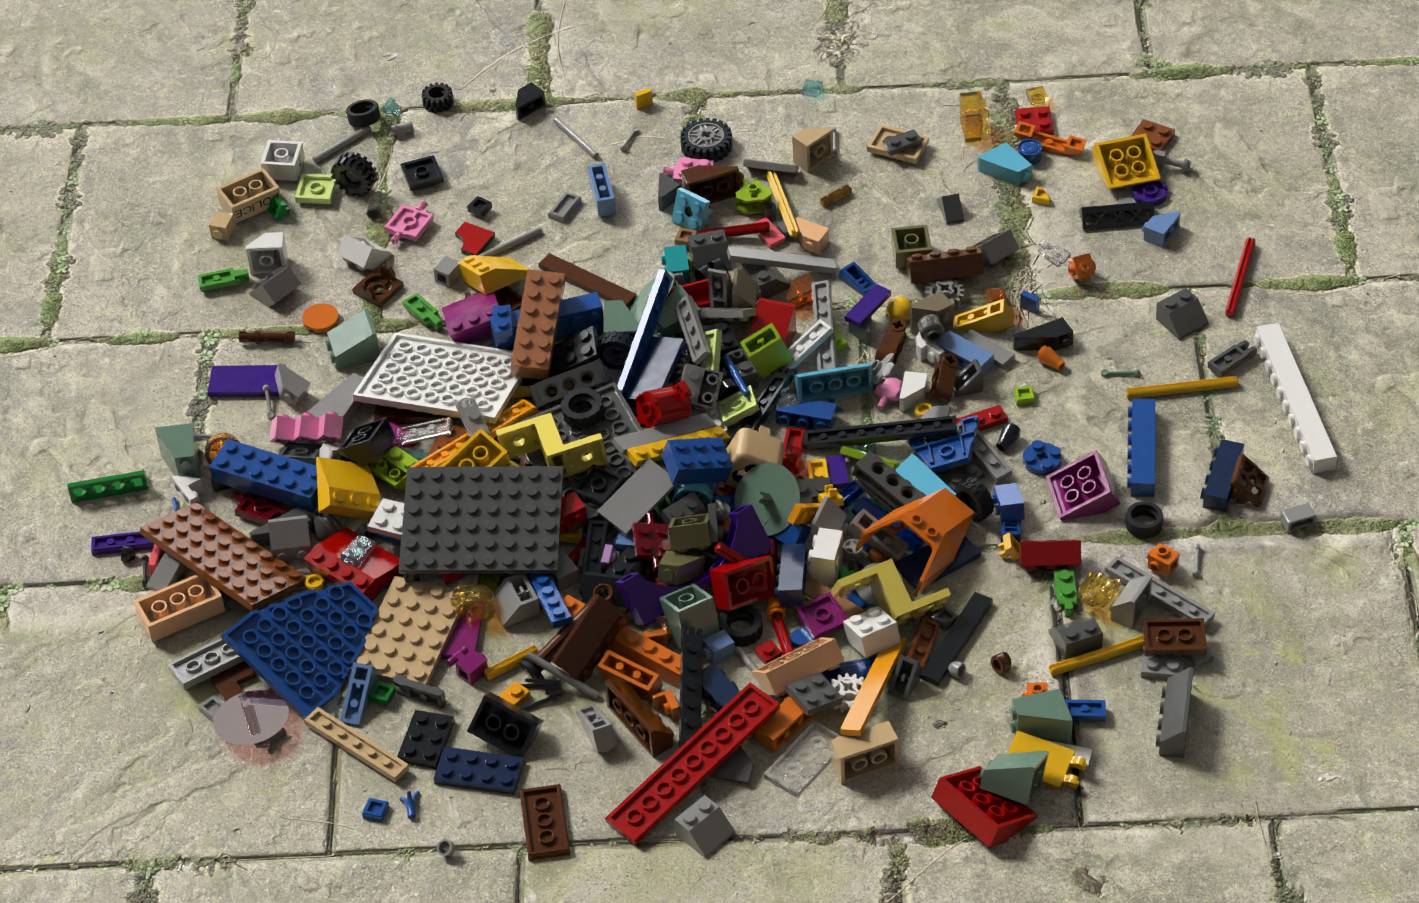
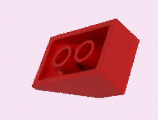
[710,555,777,611]

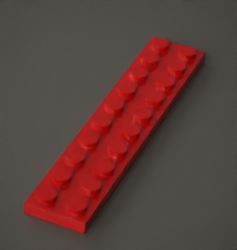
[605,682,781,845]

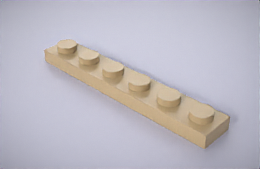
[304,707,409,783]

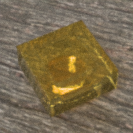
[1026,86,1048,105]

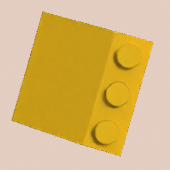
[1092,133,1161,190]
[458,255,530,295]
[316,457,381,520]

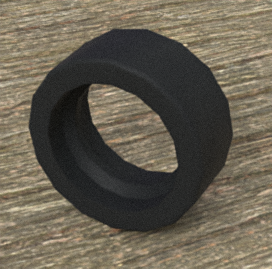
[346,99,381,127]
[1125,501,1164,539]

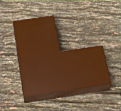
[210,661,255,707]

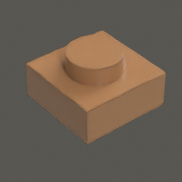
[674,228,697,247]

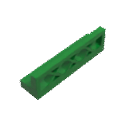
[67,470,148,503]

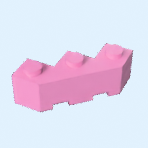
[269,412,344,445]

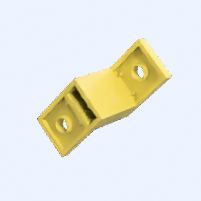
[496,413,608,478]
[830,559,951,627]

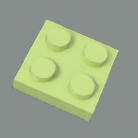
[295,173,336,204]
[717,385,760,427]

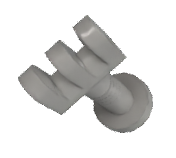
[1153,150,1191,172]

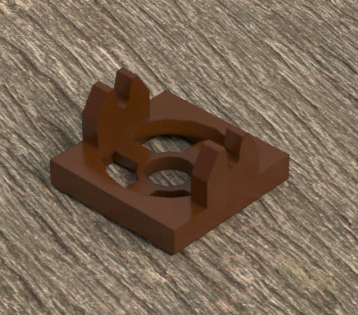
[352,264,404,307]
[1230,454,1270,508]

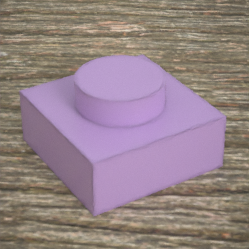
[601,544,617,570]

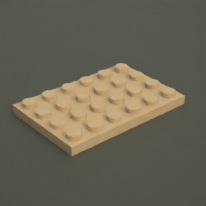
[351,576,469,685]

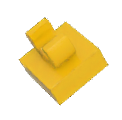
[818,484,844,506]
[998,533,1020,561]

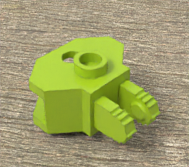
[736,178,773,214]

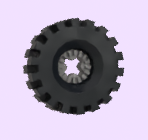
[331,152,378,197]

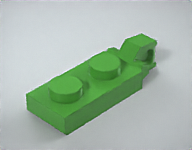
[198,268,250,292]
[402,293,443,331]
[1053,569,1077,617]

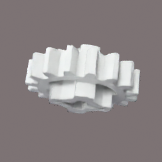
[831,673,864,713]

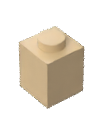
[209,211,236,241]

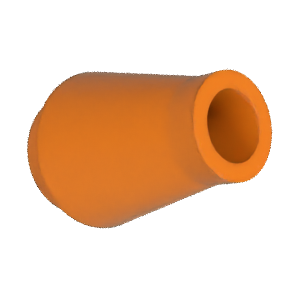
[1036,345,1065,371]
[766,595,786,622]

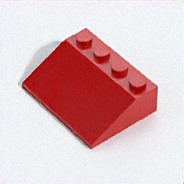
[304,527,400,602]
[931,766,1038,848]

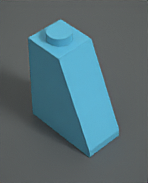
[977,142,1032,185]

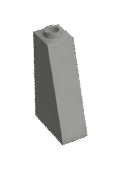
[307,373,364,434]

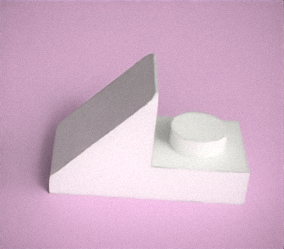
[172,476,204,506]

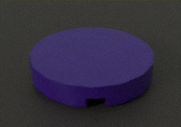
[1132,180,1168,206]

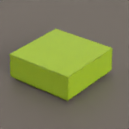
[1013,386,1035,406]

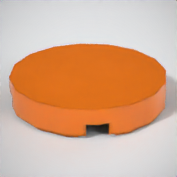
[302,303,339,333]

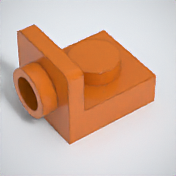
[642,620,671,648]
[652,689,679,722]

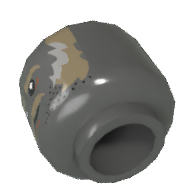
[918,314,944,342]

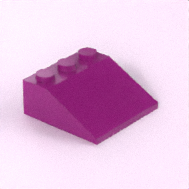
[442,292,499,344]
[1045,450,1121,520]

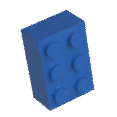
[662,437,733,485]

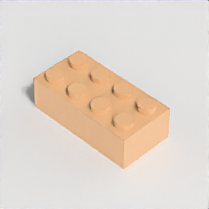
[133,574,225,642]

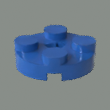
[1023,440,1061,476]

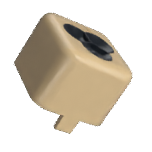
[723,425,784,489]

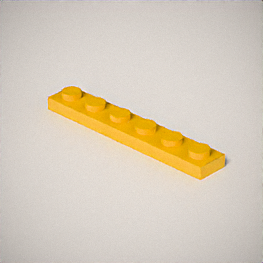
[625,425,730,467]

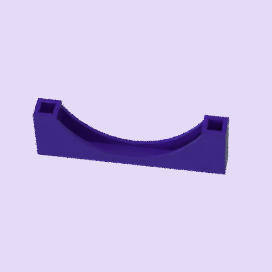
[615,505,773,626]

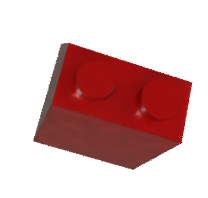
[748,298,796,348]

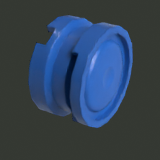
[1017,139,1042,165]

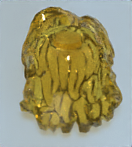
[1078,572,1122,609]
[451,584,496,621]

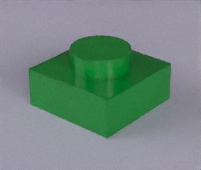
[368,681,396,706]

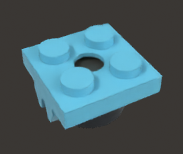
[671,187,713,234]

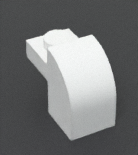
[916,332,945,364]

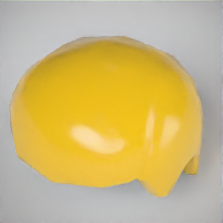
[885,296,912,322]

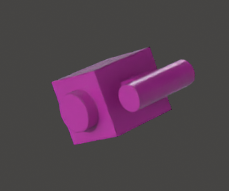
[446,646,488,686]

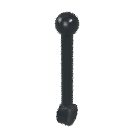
[141,555,149,587]

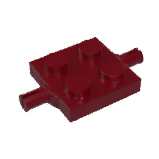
[231,492,291,525]
[632,513,672,572]

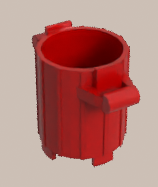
[635,380,692,428]

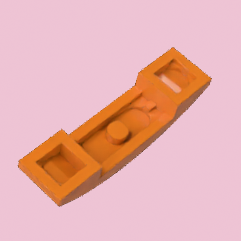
[1014,121,1087,155]

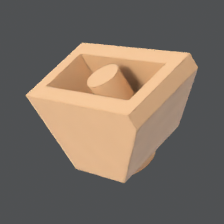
[796,217,829,255]

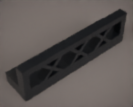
[1079,201,1155,229]

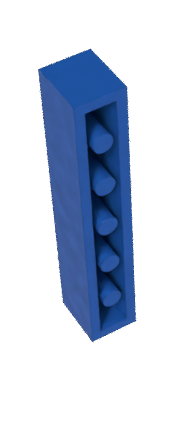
[1127,399,1156,497]

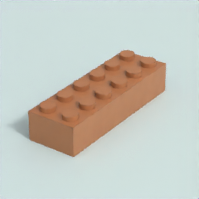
[511,269,565,380]

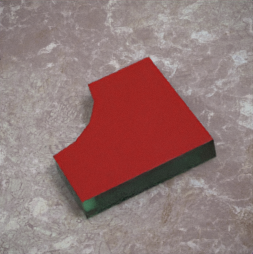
[455,221,495,256]

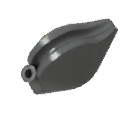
[311,511,344,542]

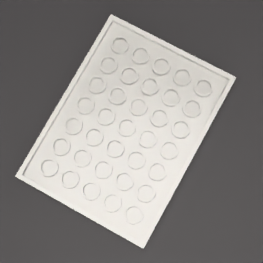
[353,333,523,423]

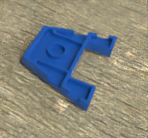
[907,415,979,473]

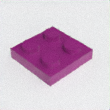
[795,592,849,640]

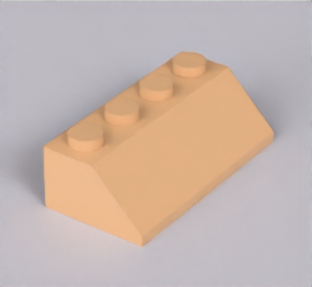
[751,637,845,697]

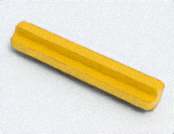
[484,645,539,680]

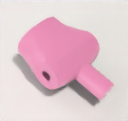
[875,377,903,410]

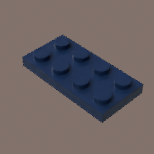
[434,746,525,795]

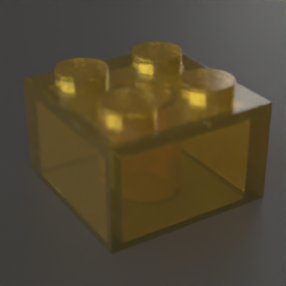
[960,91,989,143]

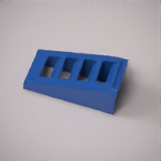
[838,261,876,296]
[1001,520,1021,543]

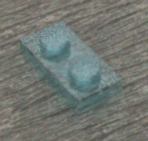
[340,535,376,566]

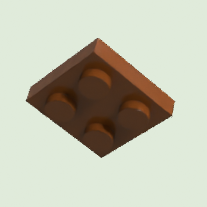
[1131,119,1175,153]

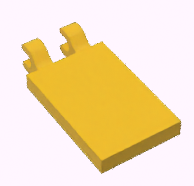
[1008,731,1087,790]

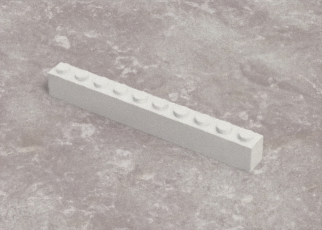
[1253,323,1337,474]

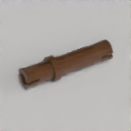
[239,330,295,344]

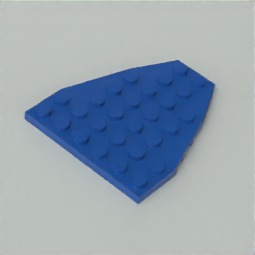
[221,581,378,719]

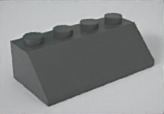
[1155,667,1193,758]

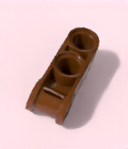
[875,319,907,365]
[929,353,958,404]

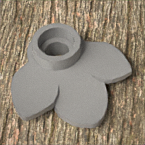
[872,353,895,385]

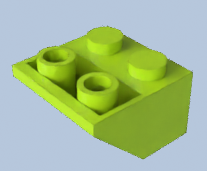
[740,323,794,379]
[370,445,419,489]

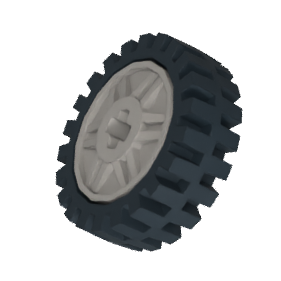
[680,118,733,163]

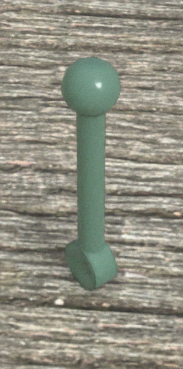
[1101,369,1141,377]

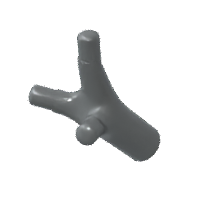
[254,727,287,752]

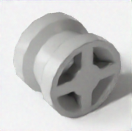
[843,539,863,564]

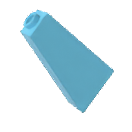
[895,454,957,497]

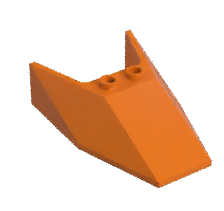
[856,488,975,597]

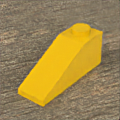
[954,299,1014,332]

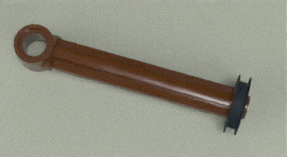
[519,583,616,679]

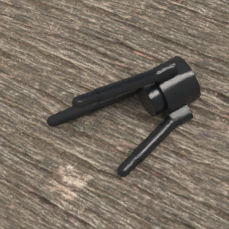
[521,678,562,711]

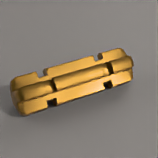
[820,184,852,207]

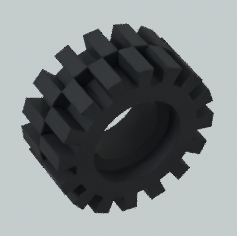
[421,82,454,113]

